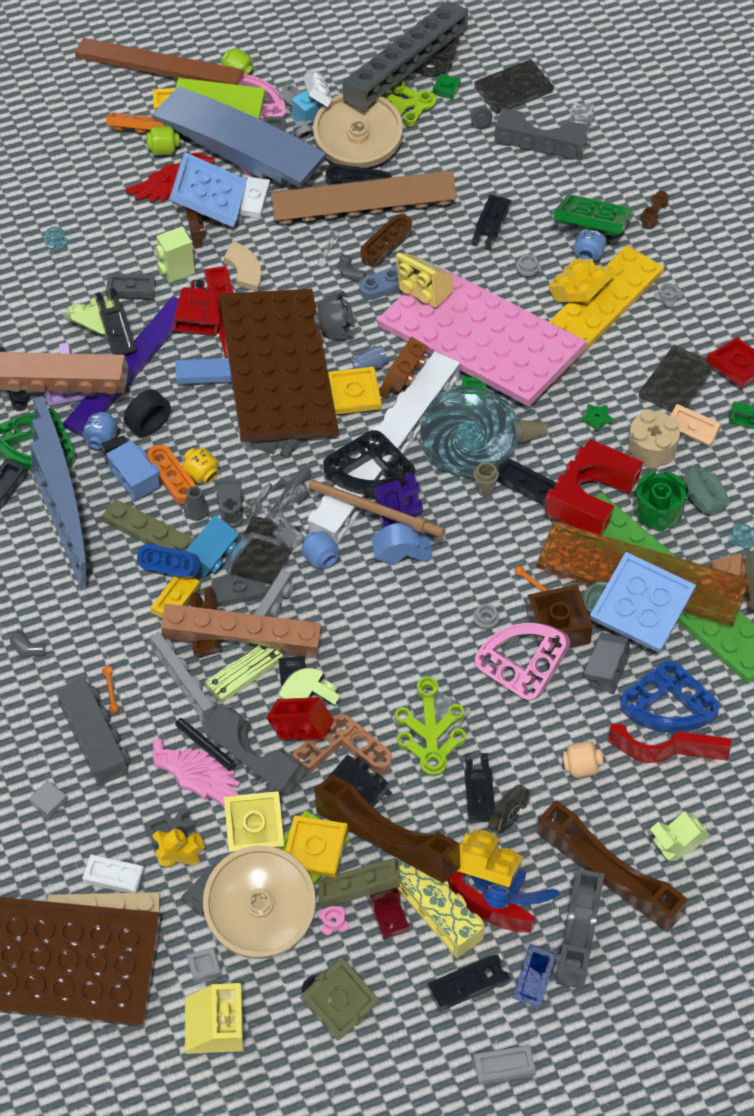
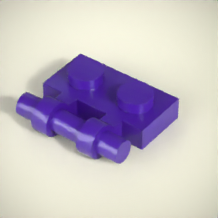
[374,474,423,529]

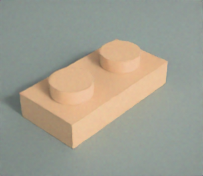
[671,404,721,448]

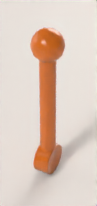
[515,566,548,592]
[102,666,119,713]

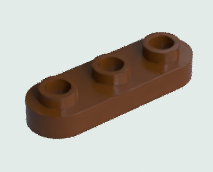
[360,215,412,265]

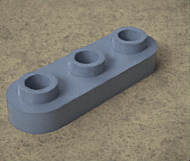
[359,265,401,300]

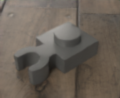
[143,809,195,850]

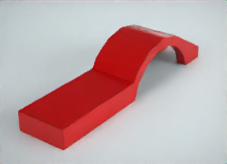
[608,723,732,763]

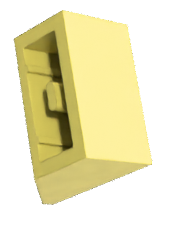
[396,252,453,308]
[185,983,244,1054]

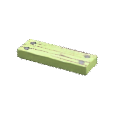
[205,645,283,704]

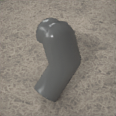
[337,255,366,282]

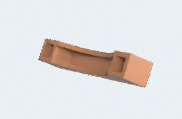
[161,603,321,658]

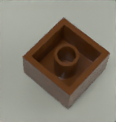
[526,584,593,653]

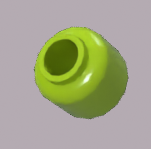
[220,48,254,75]
[146,126,179,156]

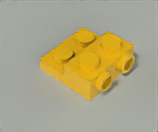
[548,258,616,302]
[458,830,524,888]

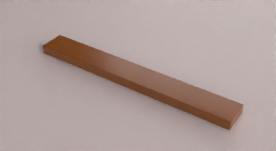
[75,38,244,85]

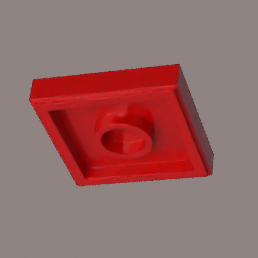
[706,337,754,388]

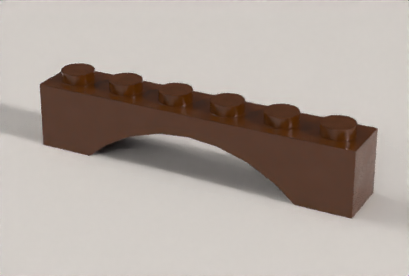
[314,774,461,883]
[537,800,688,933]

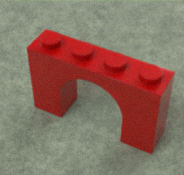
[544,439,644,538]

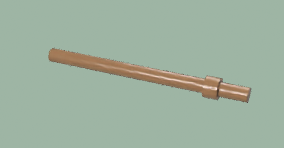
[309,479,446,538]

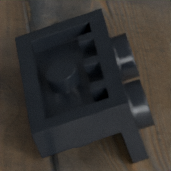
[327,754,393,808]

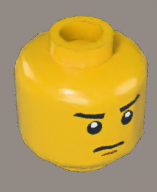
[182,447,219,484]

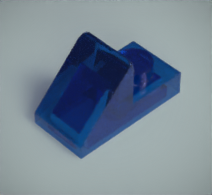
[513,944,558,1008]

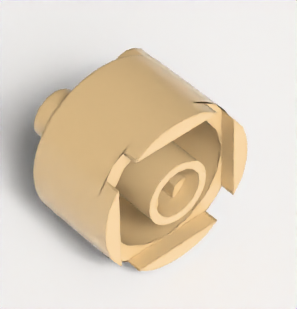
[628,409,680,468]

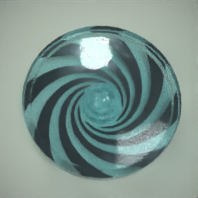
[420,387,519,477]

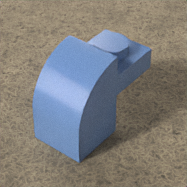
[372,523,433,565]

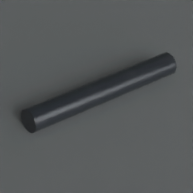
[175,718,236,771]

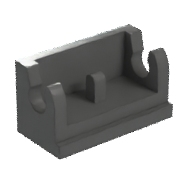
[584,632,631,694]

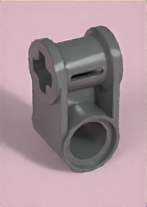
[215,480,243,528]

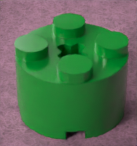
[634,471,687,532]

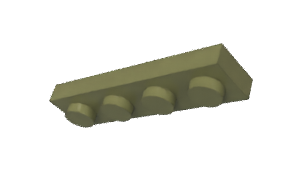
[101,499,195,551]

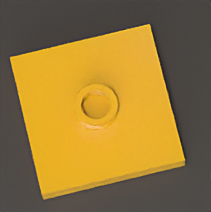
[328,367,382,415]
[285,815,349,878]

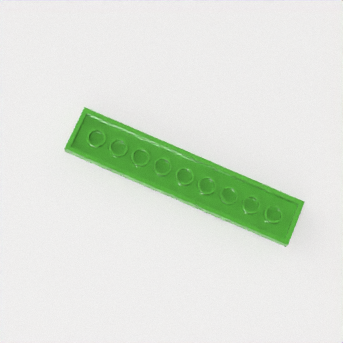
[565,492,754,684]

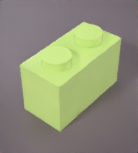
[155,227,195,283]

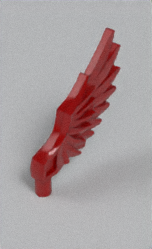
[125,153,215,203]

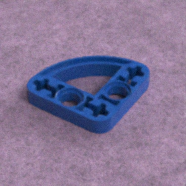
[620,661,720,733]

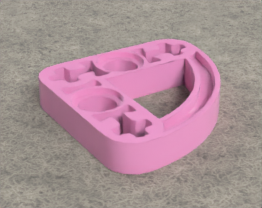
[239,74,286,121]
[475,623,570,700]

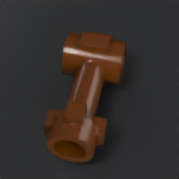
[641,191,669,230]

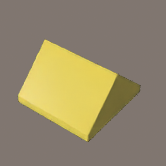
[224,791,284,852]

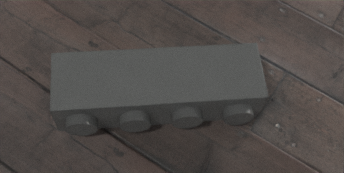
[56,678,130,786]

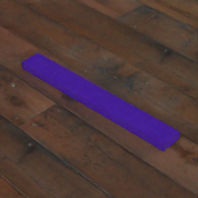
[63,296,179,437]

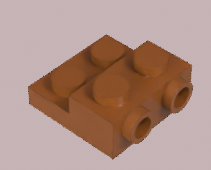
[379,336,428,399]

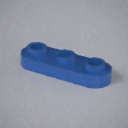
[137,544,200,578]

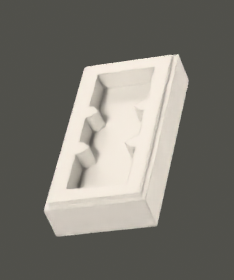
[238,177,270,218]
[82,855,144,893]

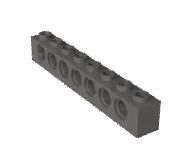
[342,0,469,109]

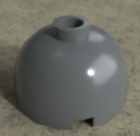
[314,291,355,340]

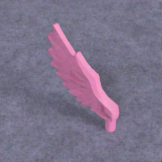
[153,739,240,808]

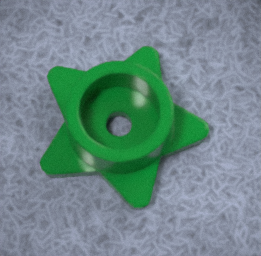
[581,404,613,430]

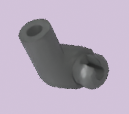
[9,631,45,656]

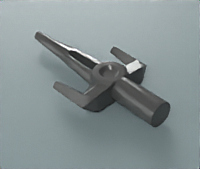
[265,466,312,521]

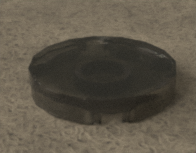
[488,784,531,834]

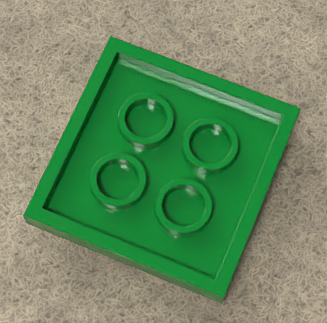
[553,194,634,235]

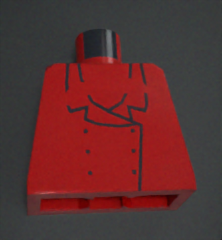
[171,279,220,336]

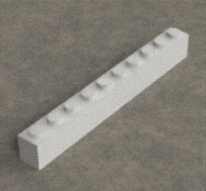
[308,351,460,545]

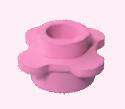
[318,906,349,935]

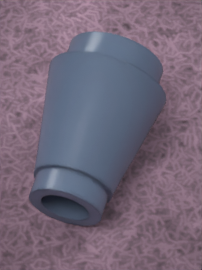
[351,345,389,369]

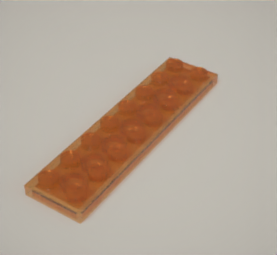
[536,521,750,627]

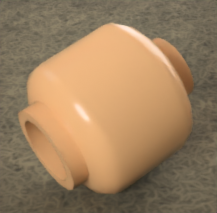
[563,741,604,778]

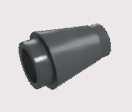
[184,486,209,521]

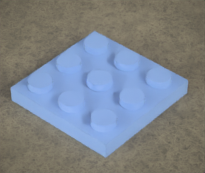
[169,152,247,227]
[590,552,696,653]

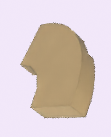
[224,241,262,292]

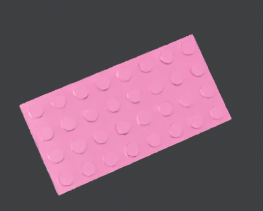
[377,264,586,407]

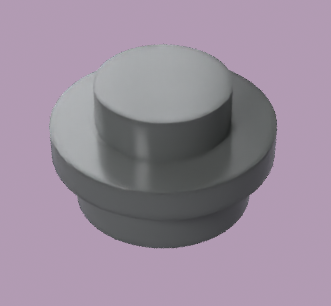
[471,107,493,129]

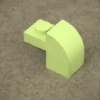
[277,668,340,705]
[650,811,711,861]

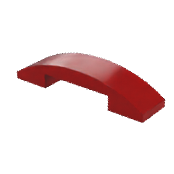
[447,871,535,933]

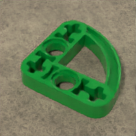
[0,408,76,471]

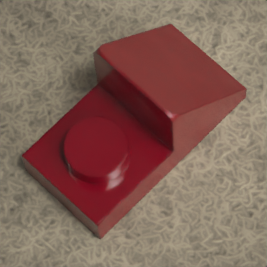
[366,888,409,940]

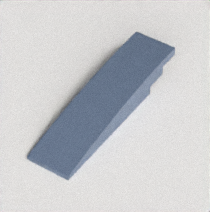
[152,87,326,188]
[30,396,86,590]

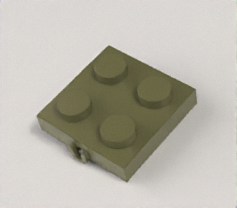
[299,957,379,1040]

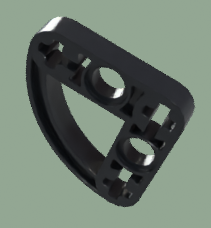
[323,430,416,496]

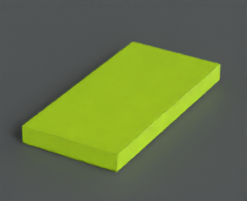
[176,78,265,119]

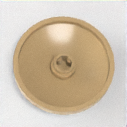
[313,94,403,168]
[203,846,316,959]

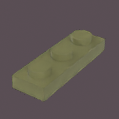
[318,858,400,908]

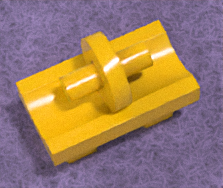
[152,828,205,867]

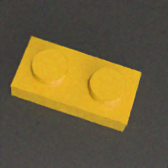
[150,576,201,618]

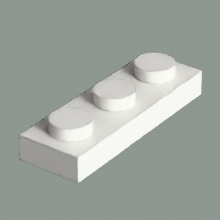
[303,71,332,107]

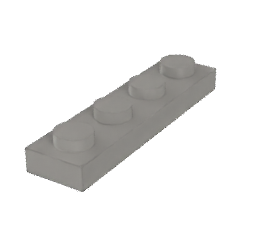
[150,631,216,724]

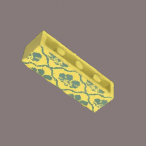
[396,859,484,958]

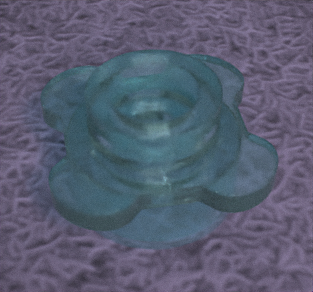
[42,227,68,249]
[728,524,754,550]

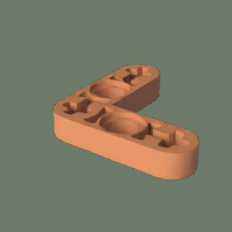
[292,714,392,775]

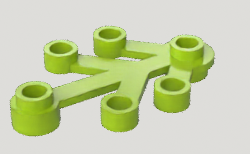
[382,80,436,127]
[395,676,466,776]

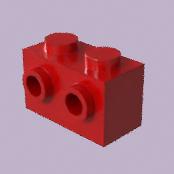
[266,697,334,740]

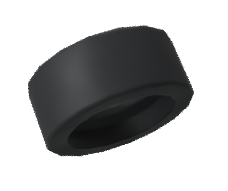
[123,389,171,437]

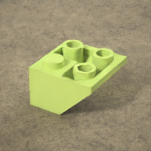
[62,296,114,334]

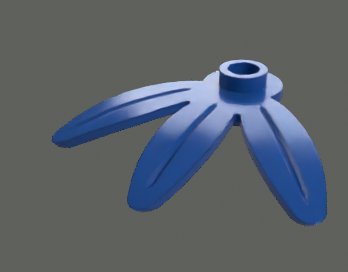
[471,870,560,908]

